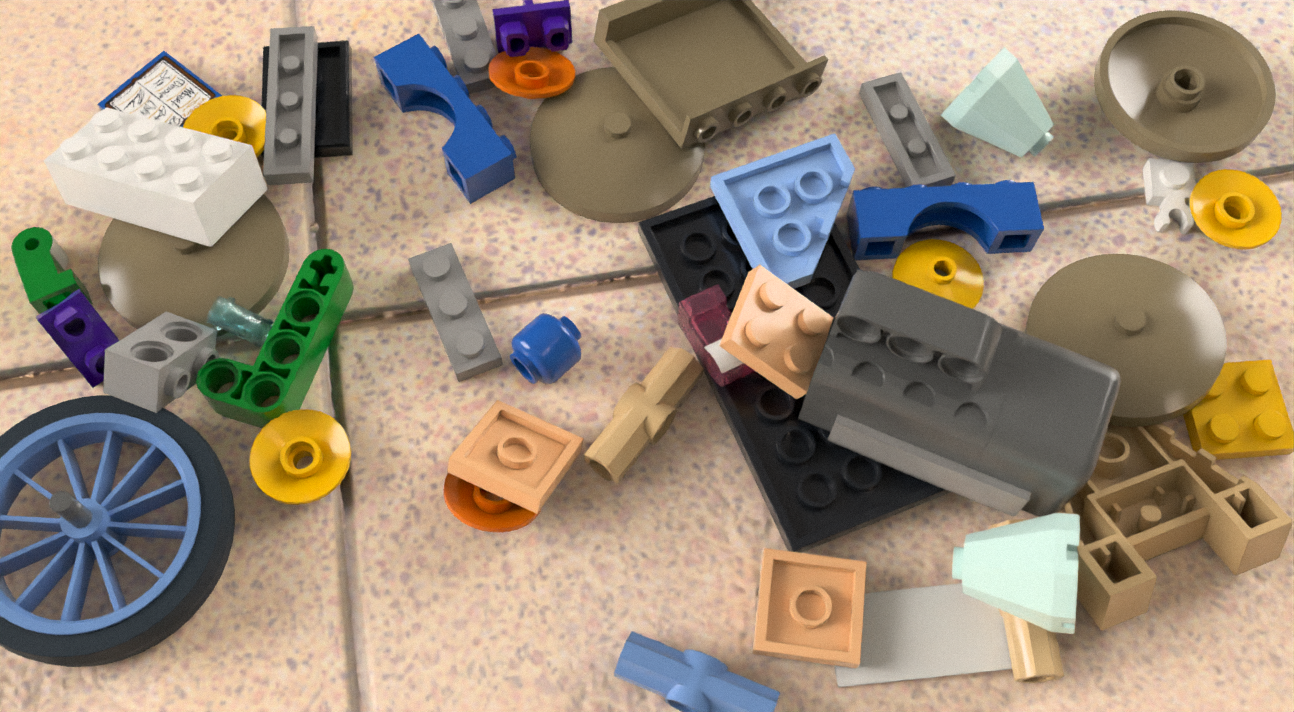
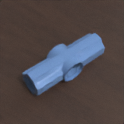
[614,631,780,712]

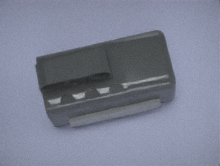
[798,269,1121,517]

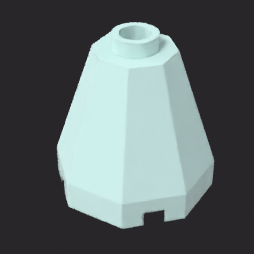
[941,47,1054,158]
[952,513,1080,634]

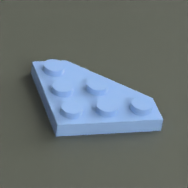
[710,133,855,289]

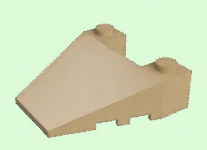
[1059,423,1294,631]

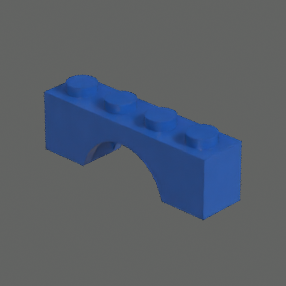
[374,34,517,204]
[846,180,1044,261]

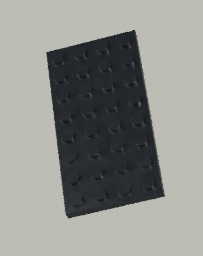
[638,196,950,553]

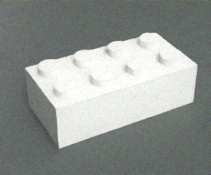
[44,107,268,247]

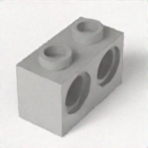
[103,312,219,413]

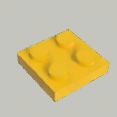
[1183,359,1294,460]

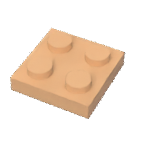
[719,264,834,399]
[447,400,584,514]
[753,548,867,669]

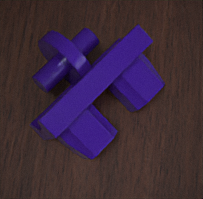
[492,0,573,57]
[36,289,120,388]

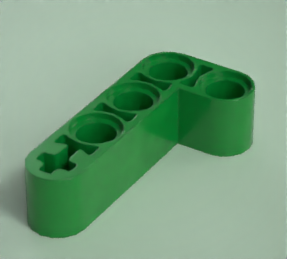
[196,249,354,428]

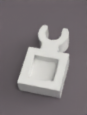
[1143,158,1196,234]

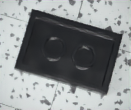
[261,40,353,160]

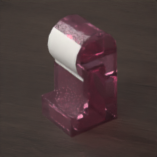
[678,284,755,387]

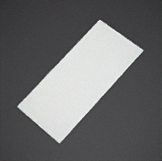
[834,583,1012,687]

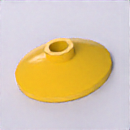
[183,95,266,158]
[1190,169,1282,250]
[892,239,984,309]
[249,409,351,505]

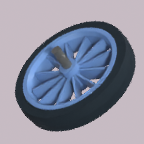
[0,395,235,667]

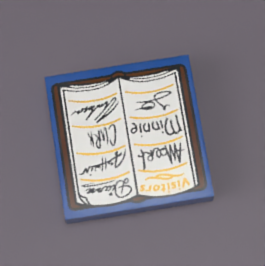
[98,51,222,127]

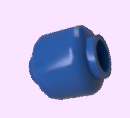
[510,313,582,384]

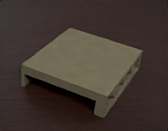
[593,0,829,149]

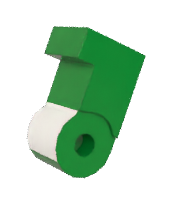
[11,227,93,314]

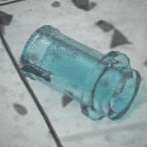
[206,296,273,348]

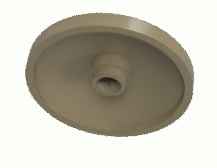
[1094,10,1276,163]
[530,67,705,223]
[98,194,290,337]
[1025,254,1227,427]

